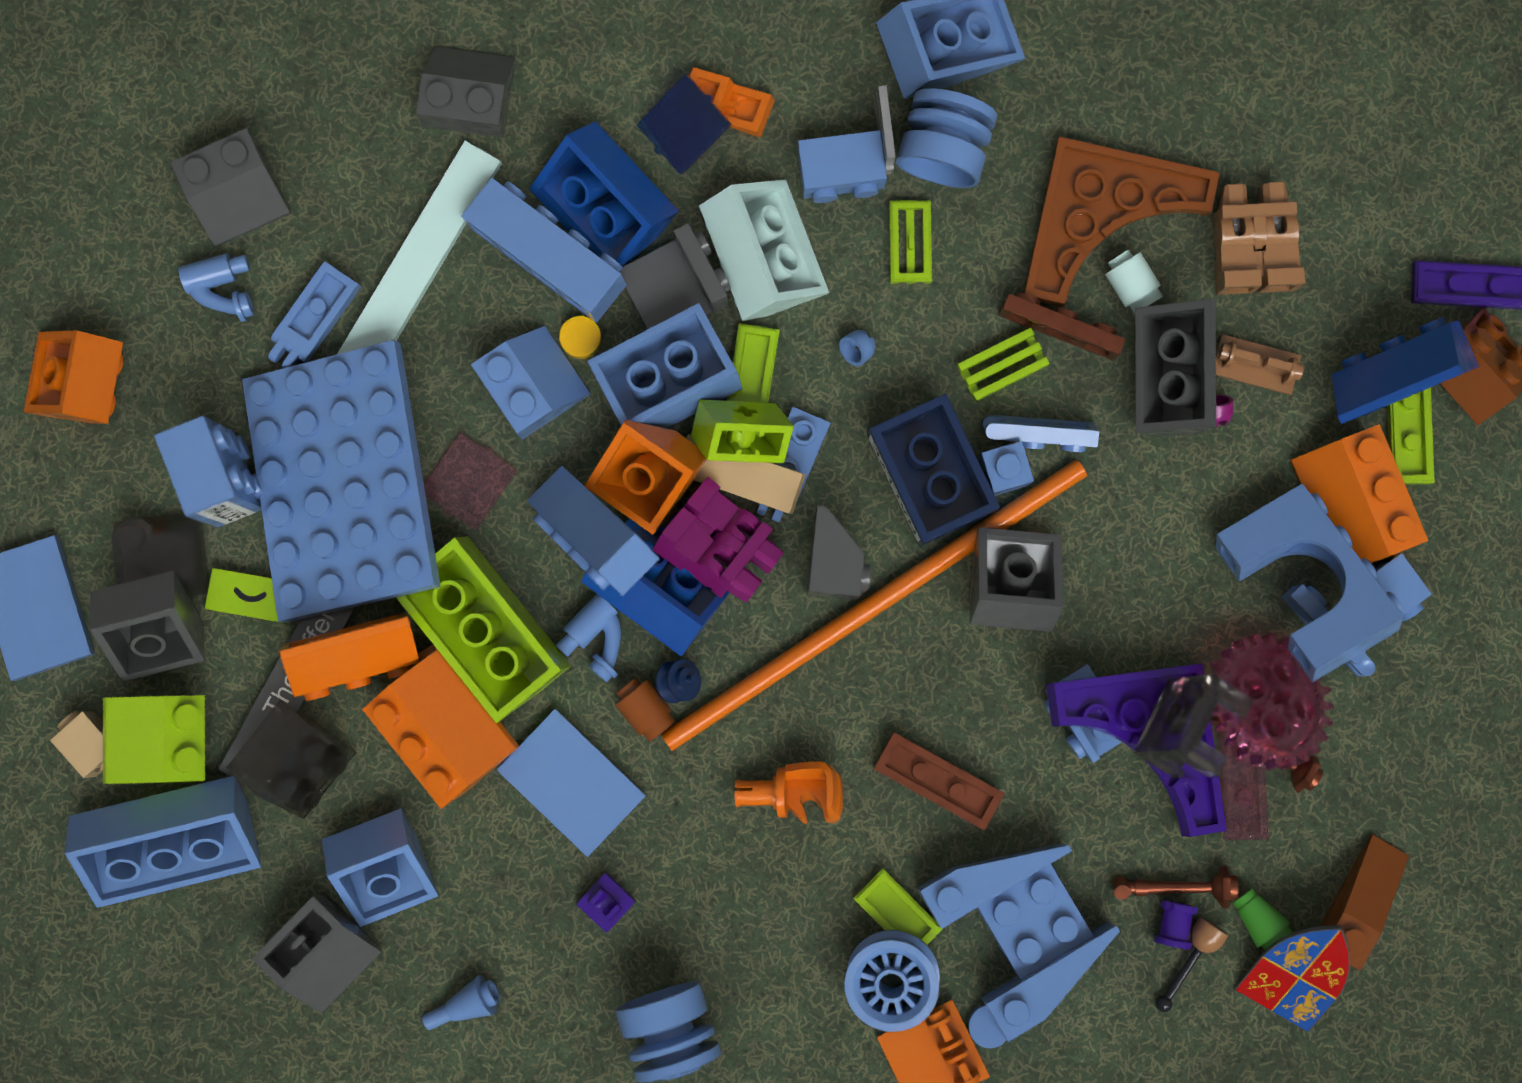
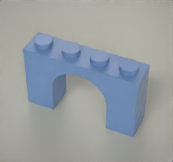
[1216,483,1404,682]

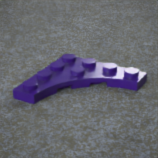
[1046,664,1227,837]

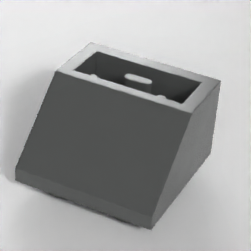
[252,892,383,1014]

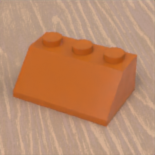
[1290,424,1429,563]
[279,612,420,701]
[362,650,520,809]

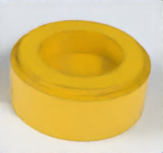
[559,316,602,359]

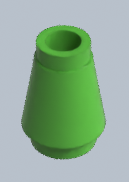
[1232,888,1293,951]

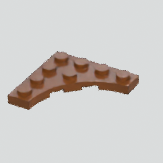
[1024,137,1220,307]

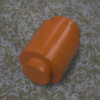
[615,677,675,742]

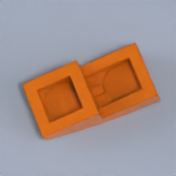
[679,67,775,138]

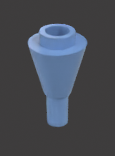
[422,975,500,1030]

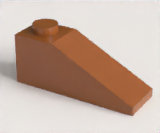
[1320,834,1409,971]

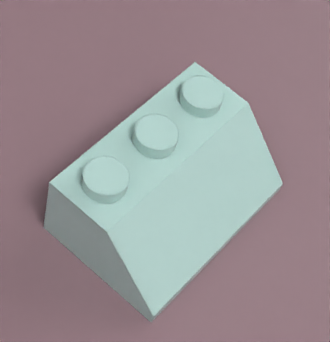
[699,179,829,321]

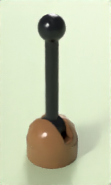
[1155,917,1229,1012]

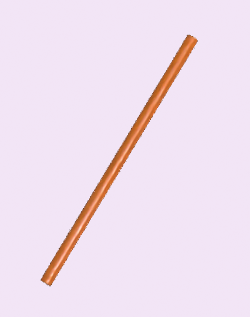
[661,459,1087,751]

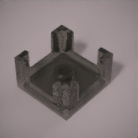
[1134,674,1254,778]

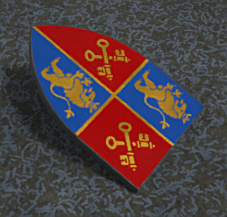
[1235,925,1350,1032]

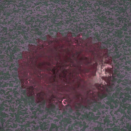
[1206,633,1334,771]

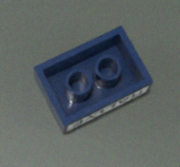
[867,394,1000,547]

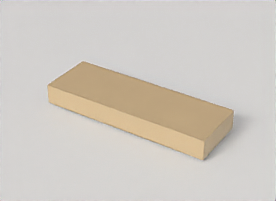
[687,434,806,514]

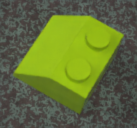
[103,695,205,784]

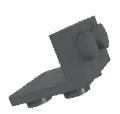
[620,223,731,330]

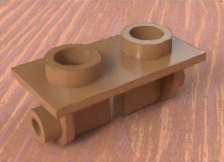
[1216,334,1304,395]

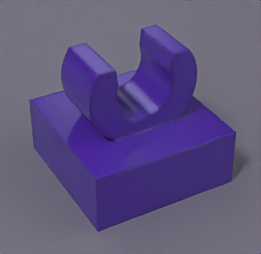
[576,872,636,933]

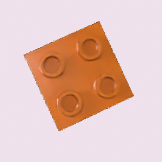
[877,999,990,1083]

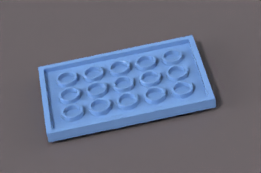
[242,340,441,623]

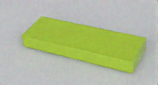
[1387,388,1435,485]

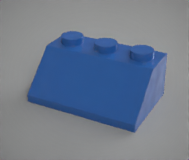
[529,121,679,267]
[1331,317,1479,424]
[580,518,730,656]

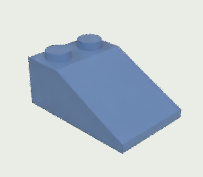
[876,0,1025,99]

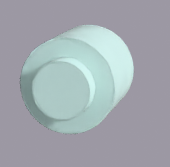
[1105,250,1163,314]

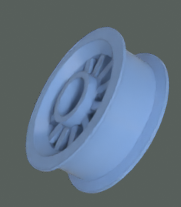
[844,930,940,1032]

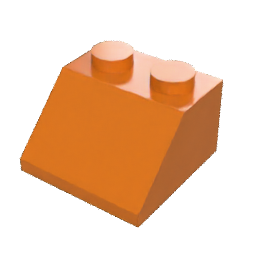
[23,330,124,424]
[584,420,706,535]

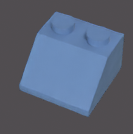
[471,326,591,440]
[322,808,438,927]

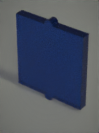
[637,74,732,175]

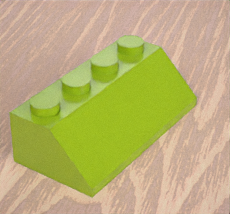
[396,536,571,723]

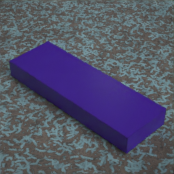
[1411,261,1522,310]

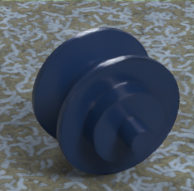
[655,659,701,703]

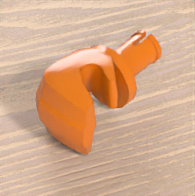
[735,762,844,824]

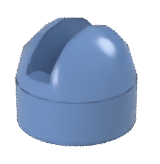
[839,330,876,366]

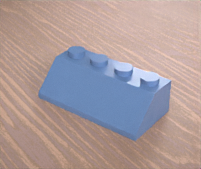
[65,775,262,908]

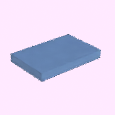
[0,535,95,681]
[497,709,646,857]

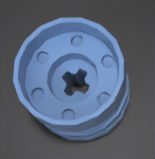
[895,88,998,188]
[615,981,722,1083]

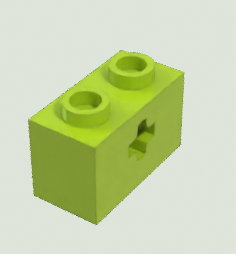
[690,399,794,463]

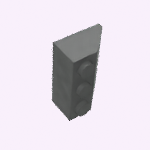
[1135,299,1216,437]

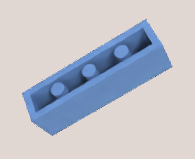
[461,177,627,323]
[527,466,660,596]

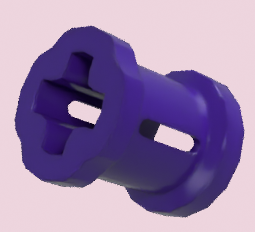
[1153,899,1198,950]

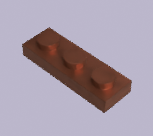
[999,292,1126,361]
[873,732,1005,831]

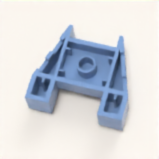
[916,843,1120,1042]

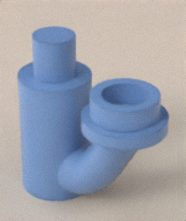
[178,253,255,322]
[555,593,621,683]

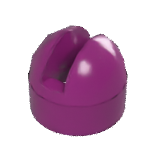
[1216,394,1234,428]

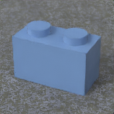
[797,130,887,203]

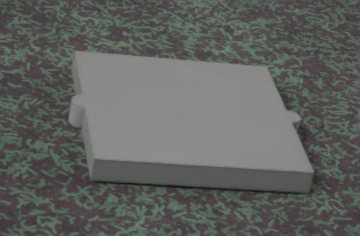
[874,85,896,175]

